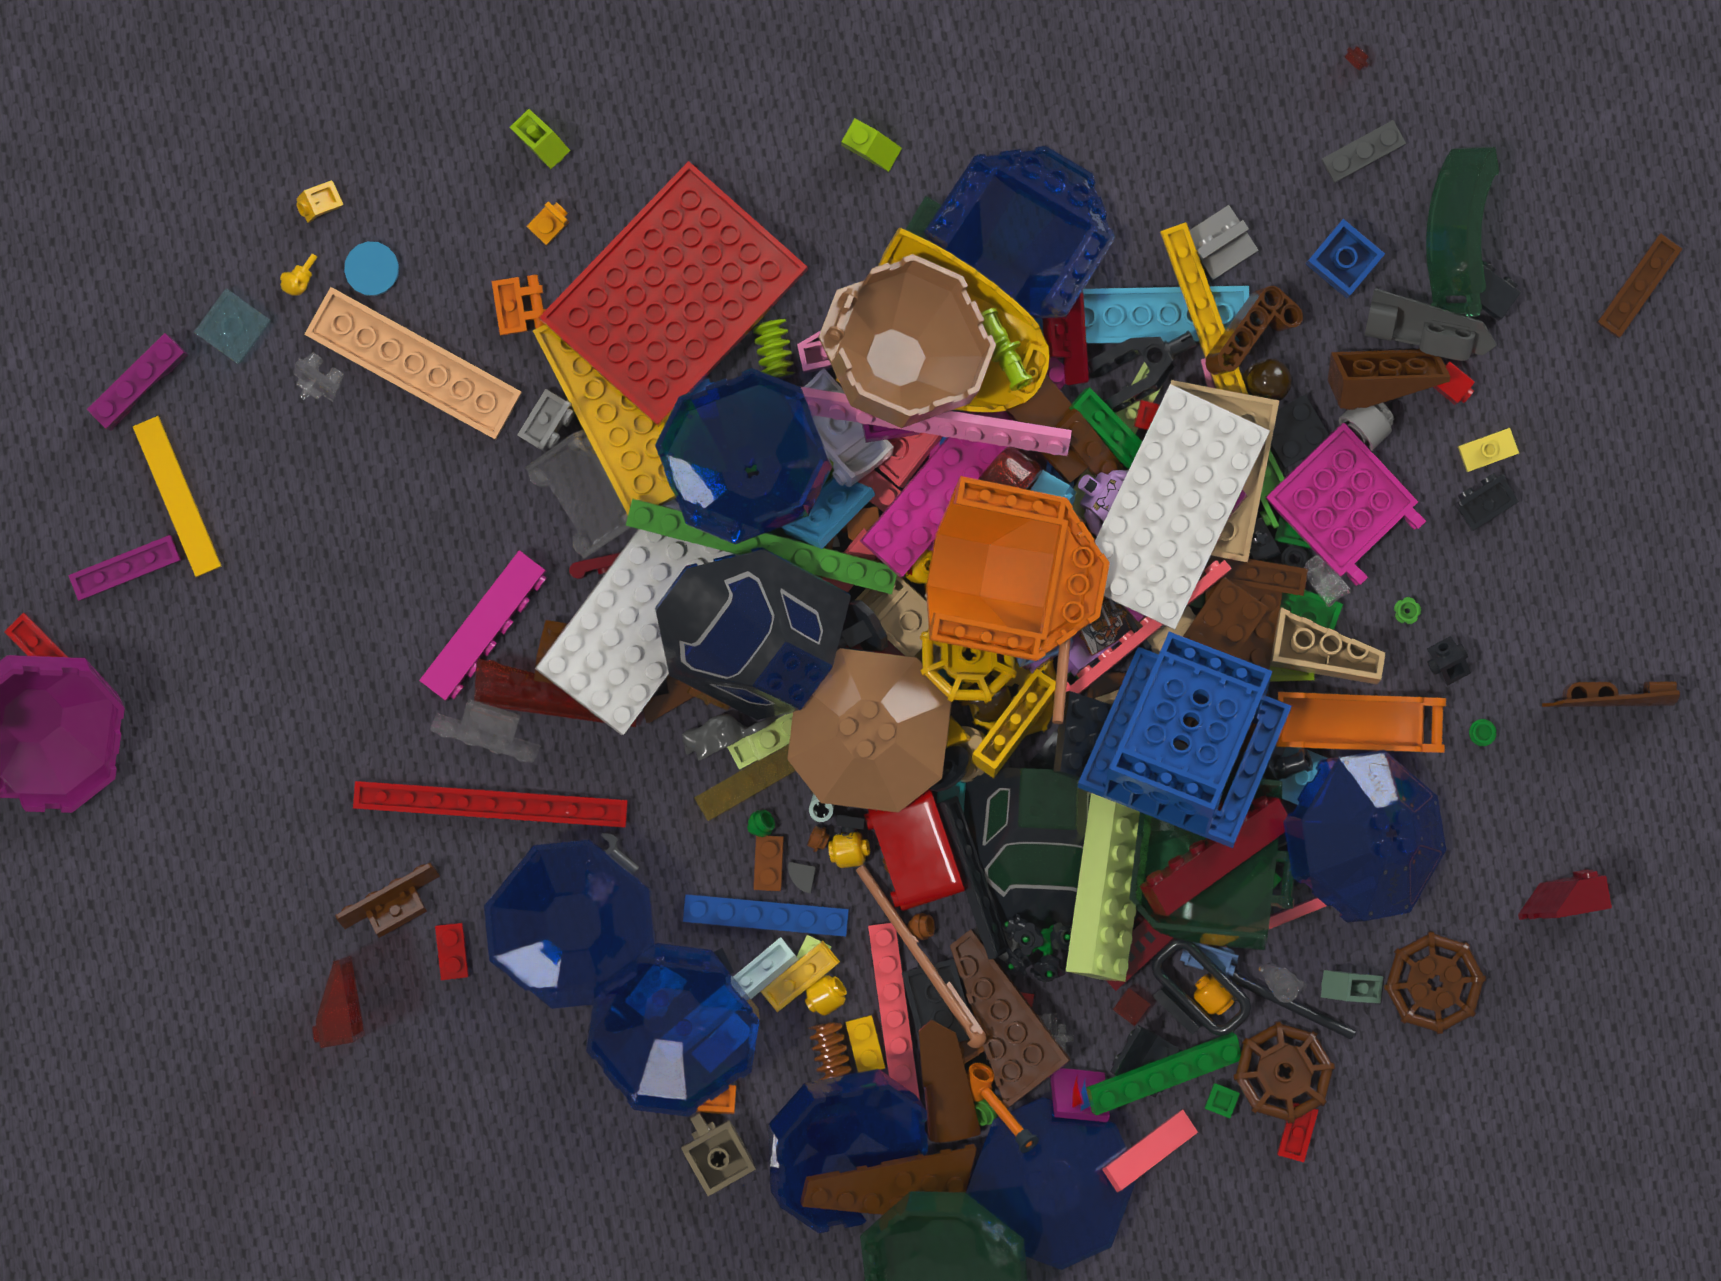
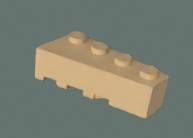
[1270,607,1385,684]

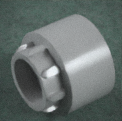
[1339,403,1394,451]

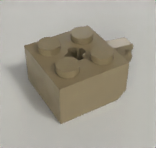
[681,1113,757,1196]

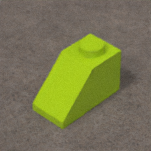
[510,109,571,169]
[841,118,902,172]

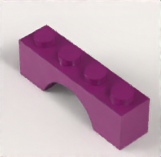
[87,333,188,431]

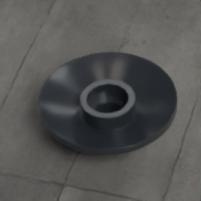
[929,746,971,792]

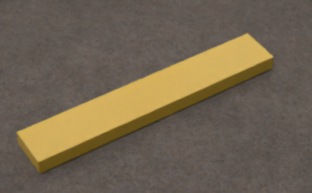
[133,416,222,577]

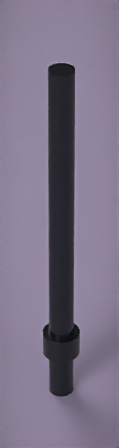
[1205,969,1356,1040]

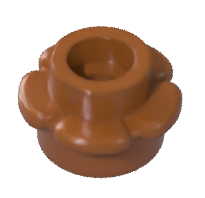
[807,826,830,852]

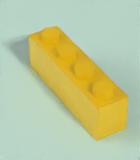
[971,668,1056,778]

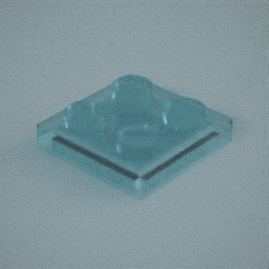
[194,288,271,365]

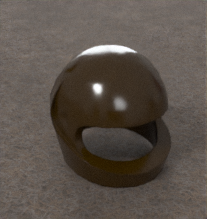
[1242,359,1292,401]
[957,674,1012,723]

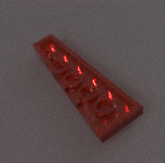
[474,659,638,727]

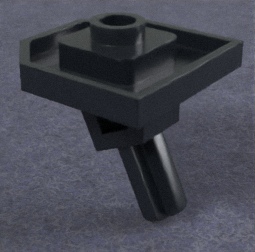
[837,600,888,651]

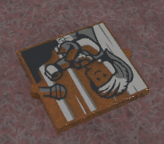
[1079,598,1131,656]

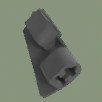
[1364,289,1496,361]

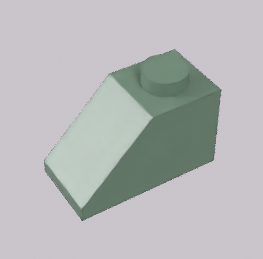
[1321,970,1383,1003]

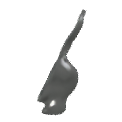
[682,707,794,761]

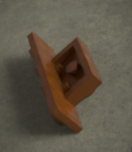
[335,863,440,938]

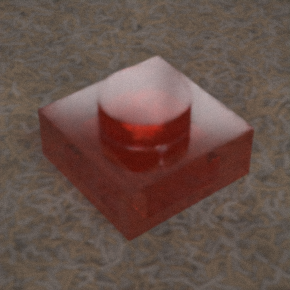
[1112,988,1151,1026]

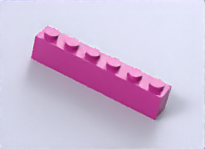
[419,550,547,701]

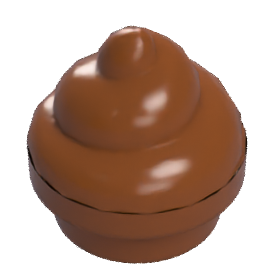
[907,913,935,940]

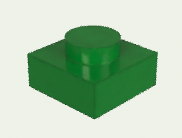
[1204,1083,1240,1118]

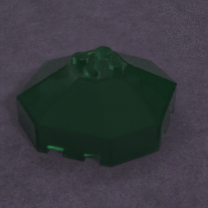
[860,1191,1028,1281]

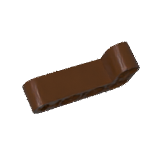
[1205,286,1303,375]

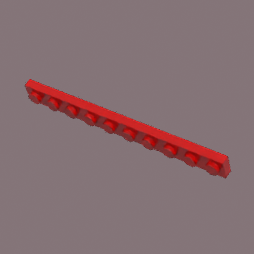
[353,781,628,827]

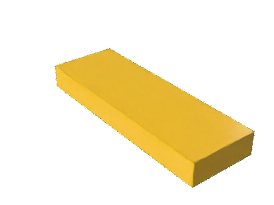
[760,941,840,1012]

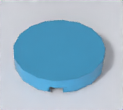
[344,241,399,296]

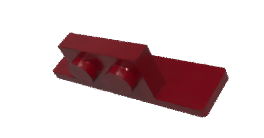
[1042,274,1089,385]

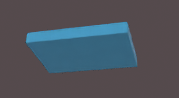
[782,476,875,549]

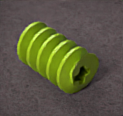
[753,319,795,378]

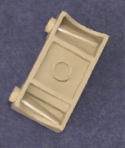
[855,575,941,672]

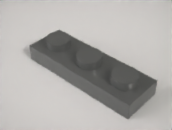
[1321,120,1406,183]

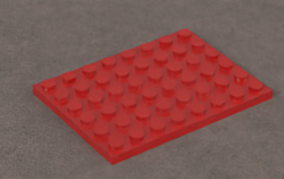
[539,161,808,427]

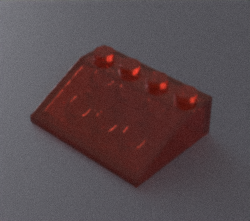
[312,955,365,1048]

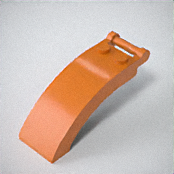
[1276,692,1446,753]

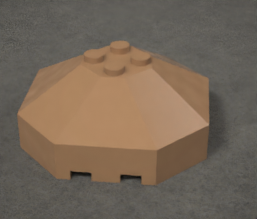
[818,254,996,428]
[787,648,952,813]

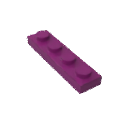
[68,535,181,601]

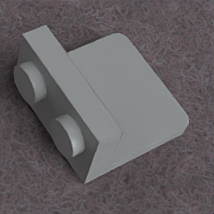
[517,389,575,453]

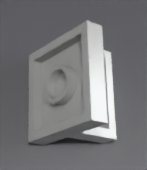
[1189,205,1258,281]

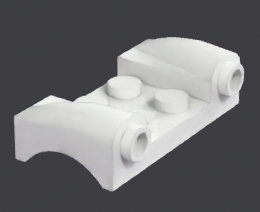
[786,368,894,487]

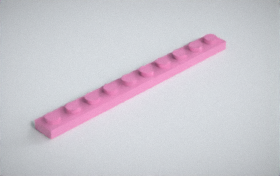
[796,387,1072,456]

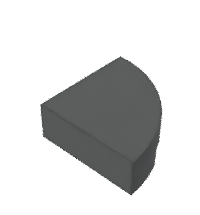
[788,862,815,894]

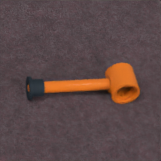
[967,1063,1039,1153]

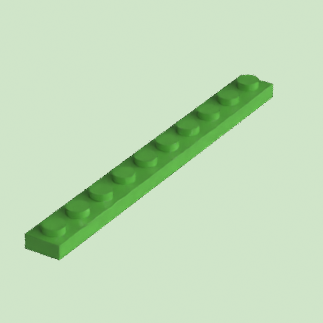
[625,498,897,594]

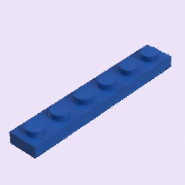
[683,894,849,937]

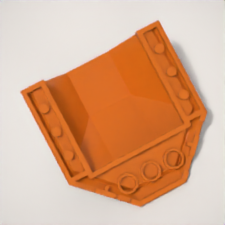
[926,476,1110,661]

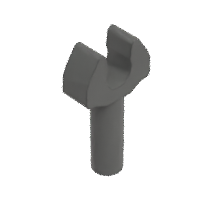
[592,833,639,875]

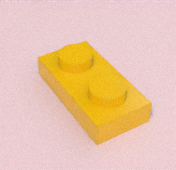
[845,1015,885,1075]

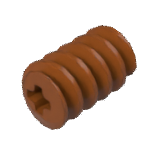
[807,1022,852,1082]

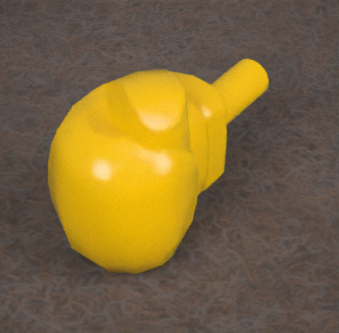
[280,254,317,296]

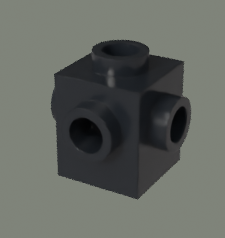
[1427,636,1471,686]

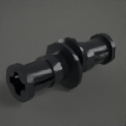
[1229,748,1313,791]

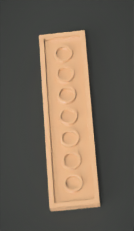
[304,287,522,440]

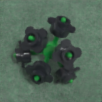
[1004,913,1072,982]

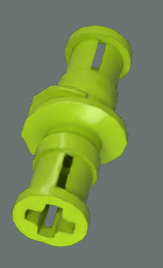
[981,308,1033,391]

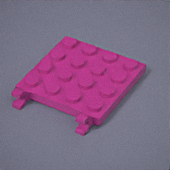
[1265,423,1426,586]

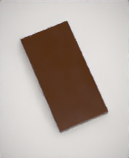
[1006,374,1089,485]

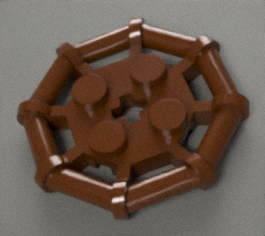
[1384,931,1486,1034]
[1233,1021,1335,1123]

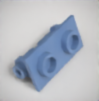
[1180,938,1238,977]

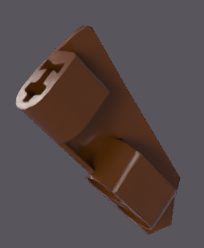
[1542,681,1680,707]
[919,1019,981,1142]

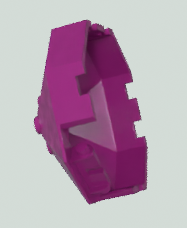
[0,655,125,813]

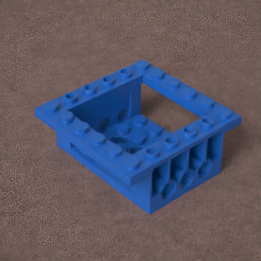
[1078,632,1292,848]

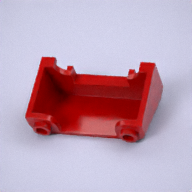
[864,789,965,911]

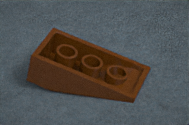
[1328,349,1450,410]

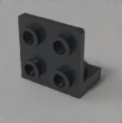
[1110,1025,1183,1098]

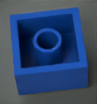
[1305,219,1385,299]

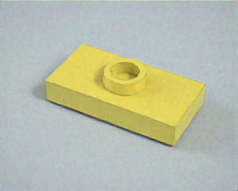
[1458,428,1519,472]

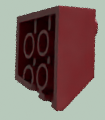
[1518,869,1612,920]

